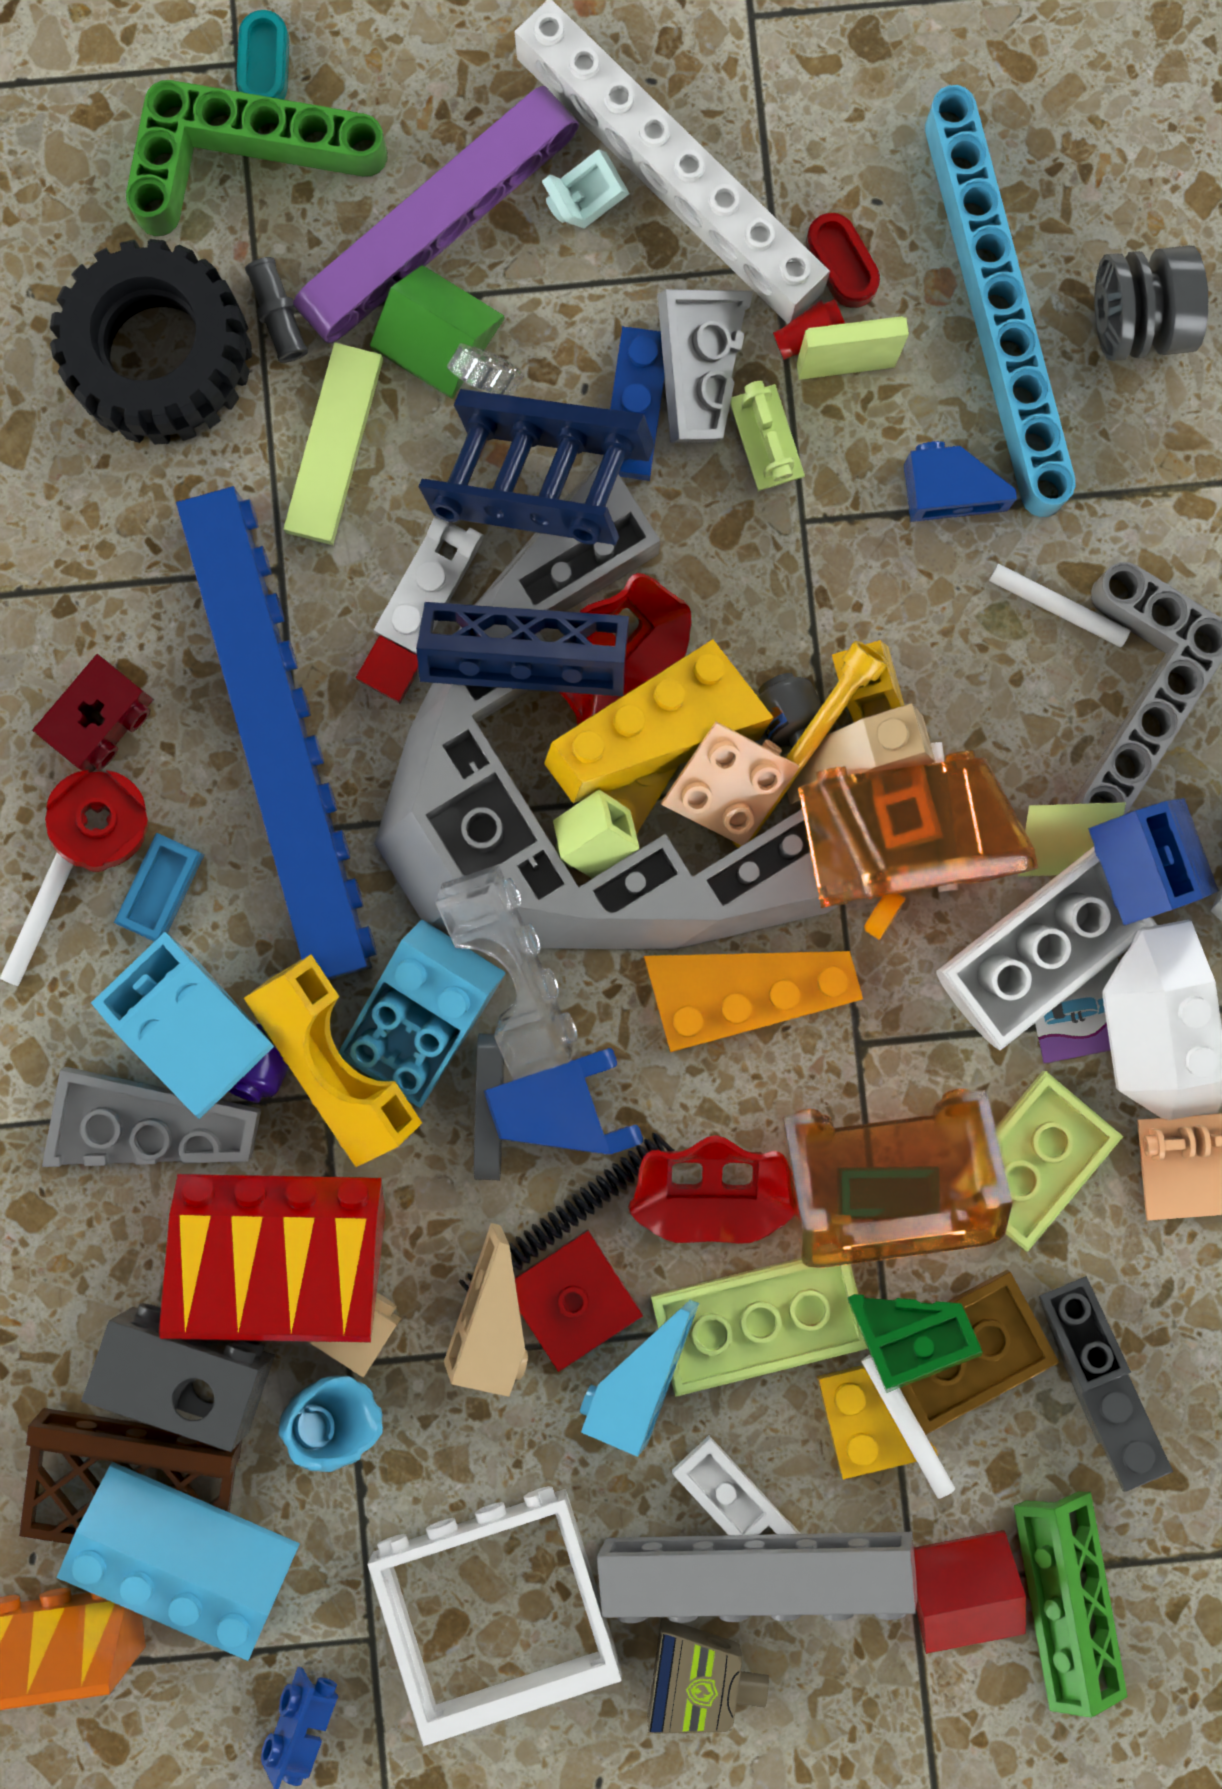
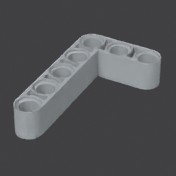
[1073,562,1222,815]

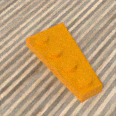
[643,951,863,1052]

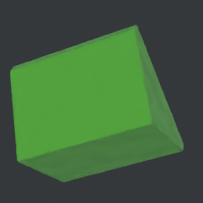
[370,265,505,399]

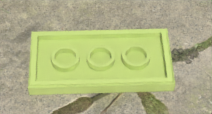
[651,1247,868,1397]

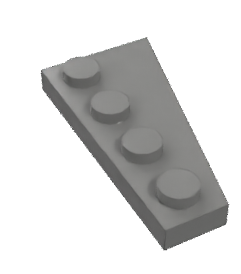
[42,1067,262,1167]

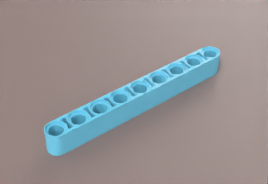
[925,85,1076,517]

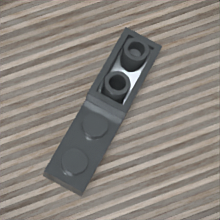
[1039,1276,1173,1492]

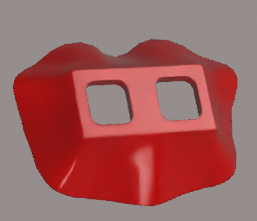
[559,573,692,725]
[628,1135,796,1244]

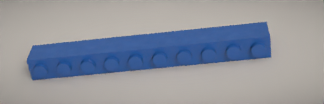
[176,486,377,980]

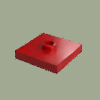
[515,1229,643,1372]

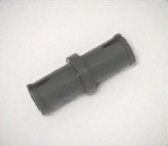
[245,257,308,363]

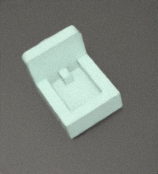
[542,149,630,229]

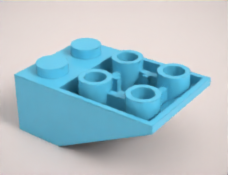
[338,919,506,1109]
[91,932,274,1119]

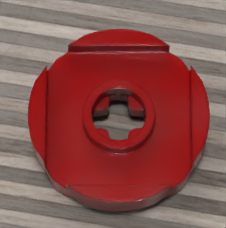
[45,770,149,872]

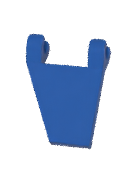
[484,1048,643,1155]

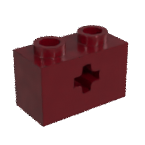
[32,654,154,772]

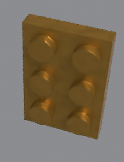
[900,1270,1060,1435]

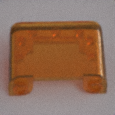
[798,750,1038,908]
[783,1089,1013,1268]

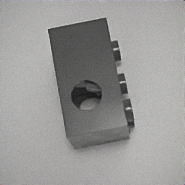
[81,1303,275,1452]

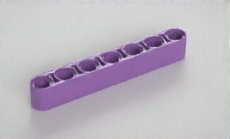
[293,86,579,343]

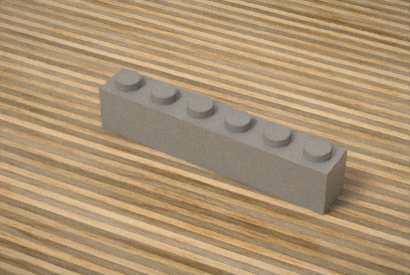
[597,1532,917,1623]

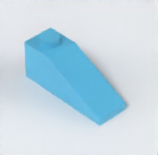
[580,1300,699,1457]

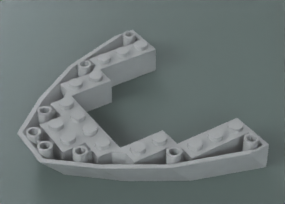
[374,464,876,950]

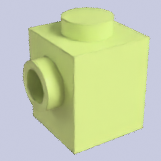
[553,789,640,879]

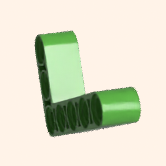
[126,80,388,236]

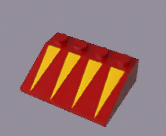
[159,1174,385,1343]

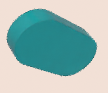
[237,10,290,100]

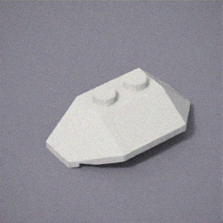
[1102,919,1222,1120]

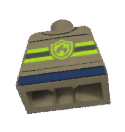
[647,1618,769,1734]

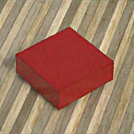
[355,635,419,704]

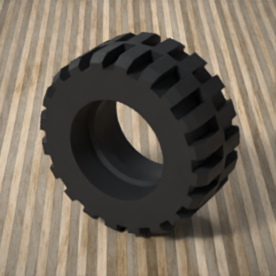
[50,239,252,445]

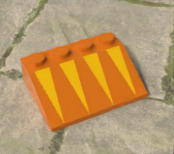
[0,1588,146,1710]

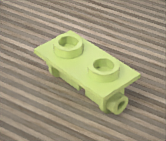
[730,381,805,491]

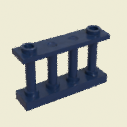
[418,389,655,545]

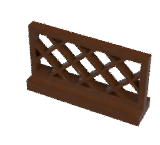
[19,1408,242,1544]

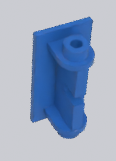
[261,1667,338,1789]

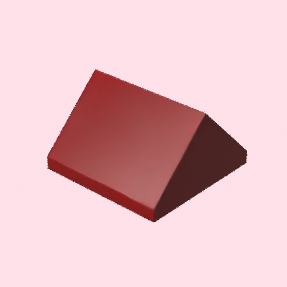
[914,1530,1026,1654]

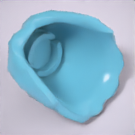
[278,1375,383,1472]

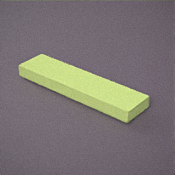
[283,342,383,545]

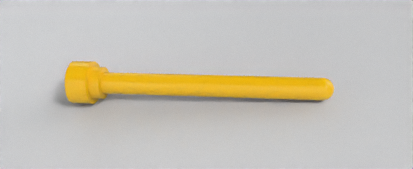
[732,640,888,848]

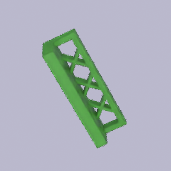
[1014,1491,1128,1718]

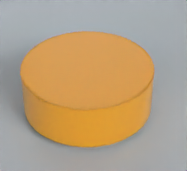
[864,889,906,940]

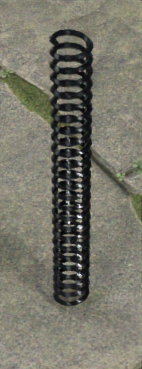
[459,1133,675,1292]

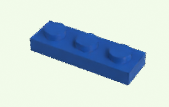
[610,326,665,481]

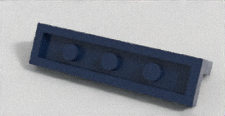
[416,602,629,696]

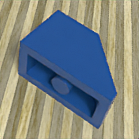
[904,441,1017,522]

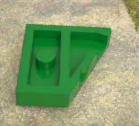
[847,1294,983,1393]

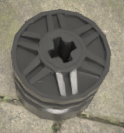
[1094,245,1208,361]

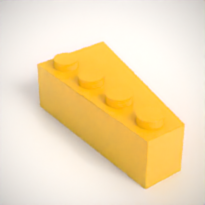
[544,639,774,804]

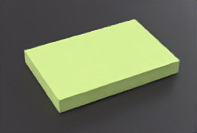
[947,1071,1124,1252]

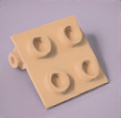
[661,721,799,846]
[1137,1113,1222,1221]

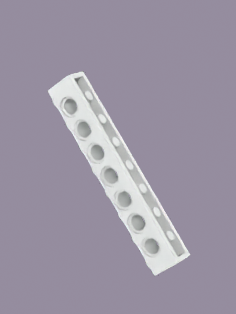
[514,0,830,324]

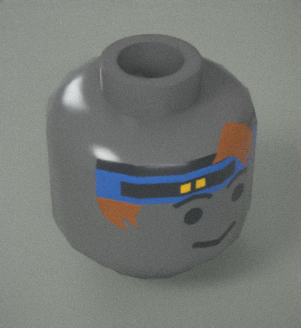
[758,673,822,748]

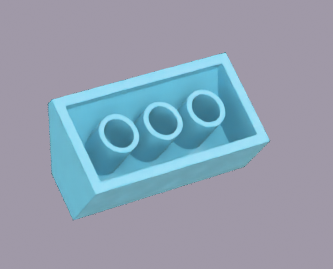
[56,1462,300,1661]

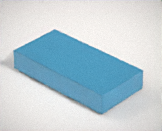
[114,833,204,941]

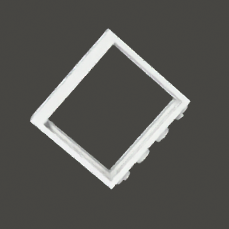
[367,1486,622,1746]

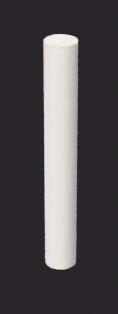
[989,563,1131,648]
[0,853,73,986]
[861,1355,955,1499]

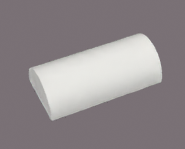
[936,847,1157,1050]

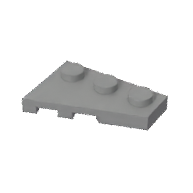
[657,289,753,443]

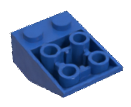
[1088,798,1219,926]

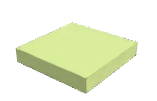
[796,316,909,380]

